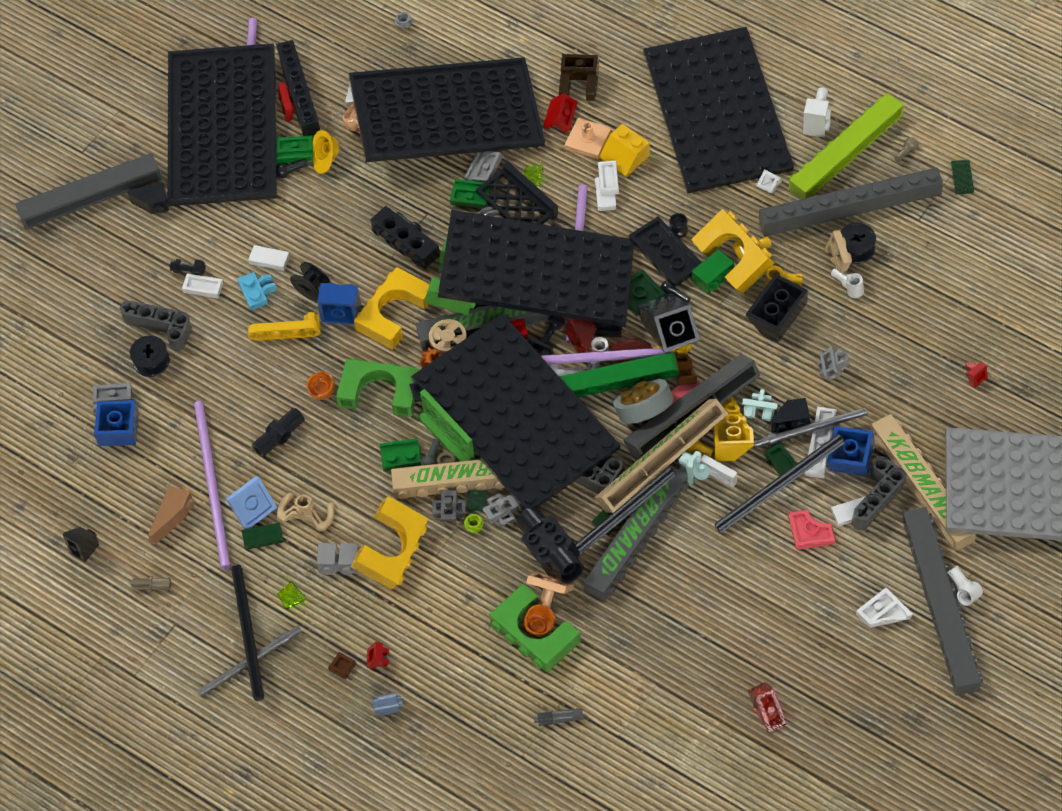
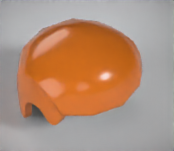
[306,371,336,400]
[524,604,555,637]

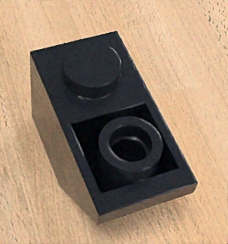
[771,398,810,433]

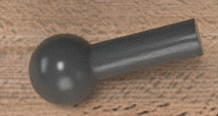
[421,439,441,466]

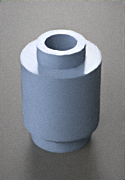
[372,692,403,716]

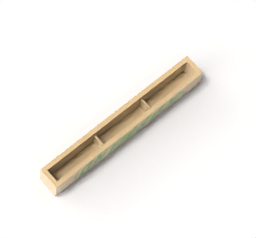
[594,399,728,513]
[871,414,976,552]
[391,460,505,499]

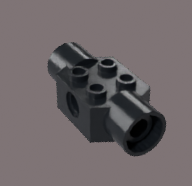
[517,507,584,583]

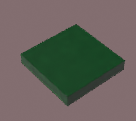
[628,270,666,317]

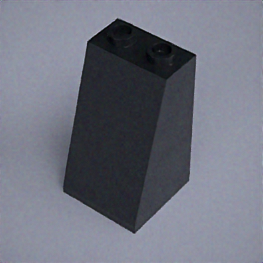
[637,294,700,353]

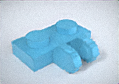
[237,272,277,310]

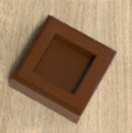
[328,652,356,680]

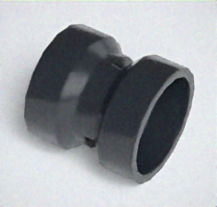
[669,213,688,239]

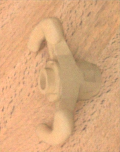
[277,492,335,531]

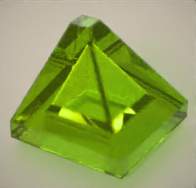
[524,164,544,186]
[277,582,307,609]

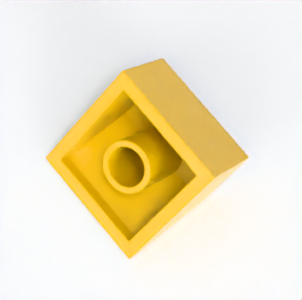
[599,124,650,178]

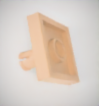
[564,118,612,159]
[526,572,575,608]

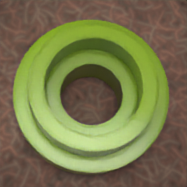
[464,514,484,533]

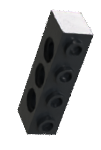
[370,206,440,269]

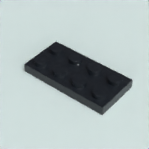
[629,216,702,287]

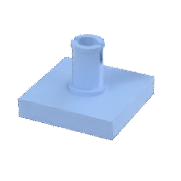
[226,476,277,529]

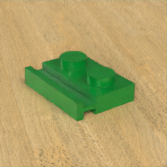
[276,135,313,163]
[450,179,491,209]
[380,438,421,471]

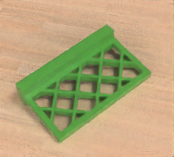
[418,389,480,462]

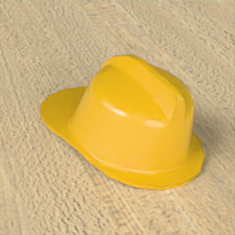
[313,130,339,174]

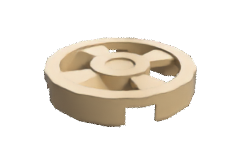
[429,319,467,354]

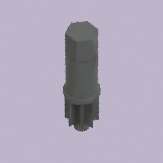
[534,708,583,726]

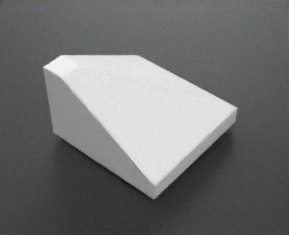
[756,169,783,194]

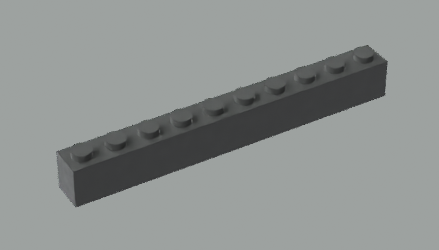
[759,167,943,237]
[902,507,983,696]

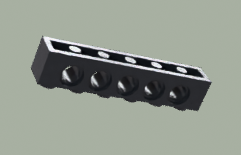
[276,40,320,136]

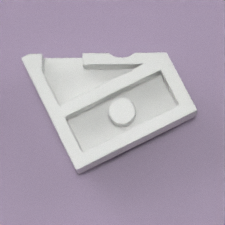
[856,588,913,628]

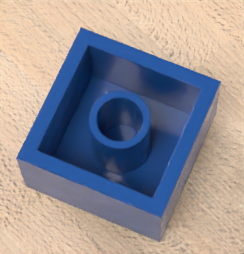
[317,283,362,325]
[94,400,139,446]
[827,426,875,476]

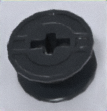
[840,222,876,264]
[290,262,331,301]
[130,335,170,377]

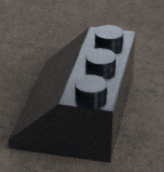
[746,273,808,343]

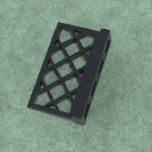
[476,162,558,224]

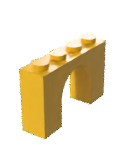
[691,209,775,294]
[354,267,430,350]
[350,496,428,589]

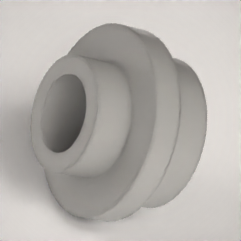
[395,12,412,29]

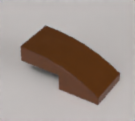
[675,354,697,385]

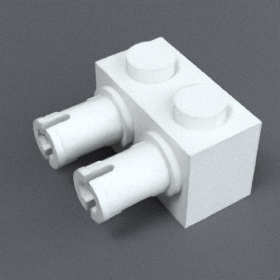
[803,88,832,138]

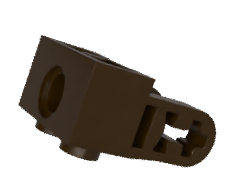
[559,54,599,101]

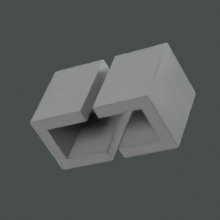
[317,543,359,575]

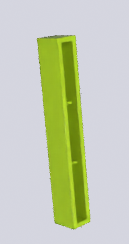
[789,93,904,199]

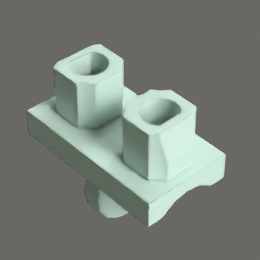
[742,389,778,422]
[679,451,710,485]

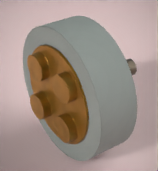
[613,379,674,424]

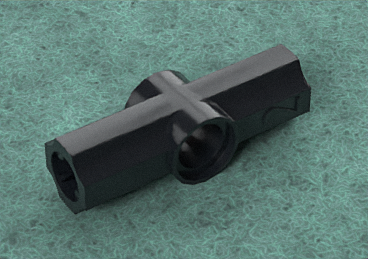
[252,408,305,457]

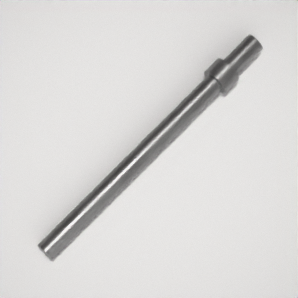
[754,408,867,448]
[197,625,303,697]

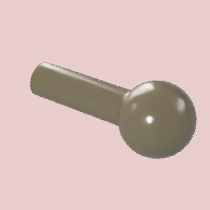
[895,137,919,162]

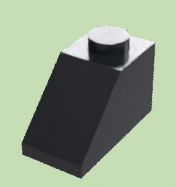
[128,183,169,214]
[63,527,99,562]

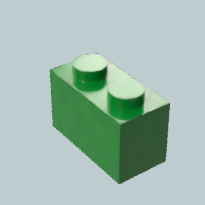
[692,249,734,295]

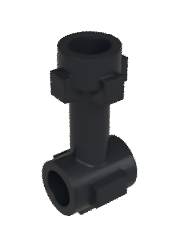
[170,259,206,276]

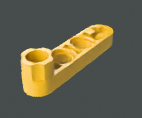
[248,312,321,341]

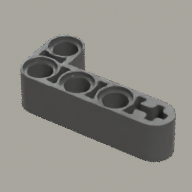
[120,301,192,351]
[851,456,906,531]
[574,457,623,494]

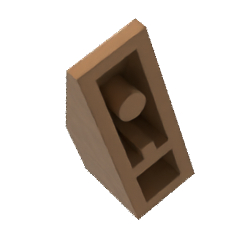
[148,486,194,545]

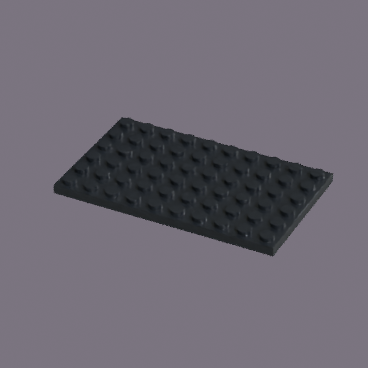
[643,27,794,194]
[167,43,277,206]
[349,57,545,163]
[438,210,634,327]
[411,313,621,510]

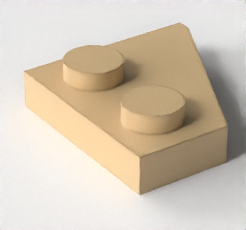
[824,230,852,273]

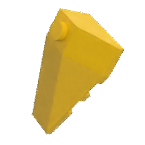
[714,396,754,462]

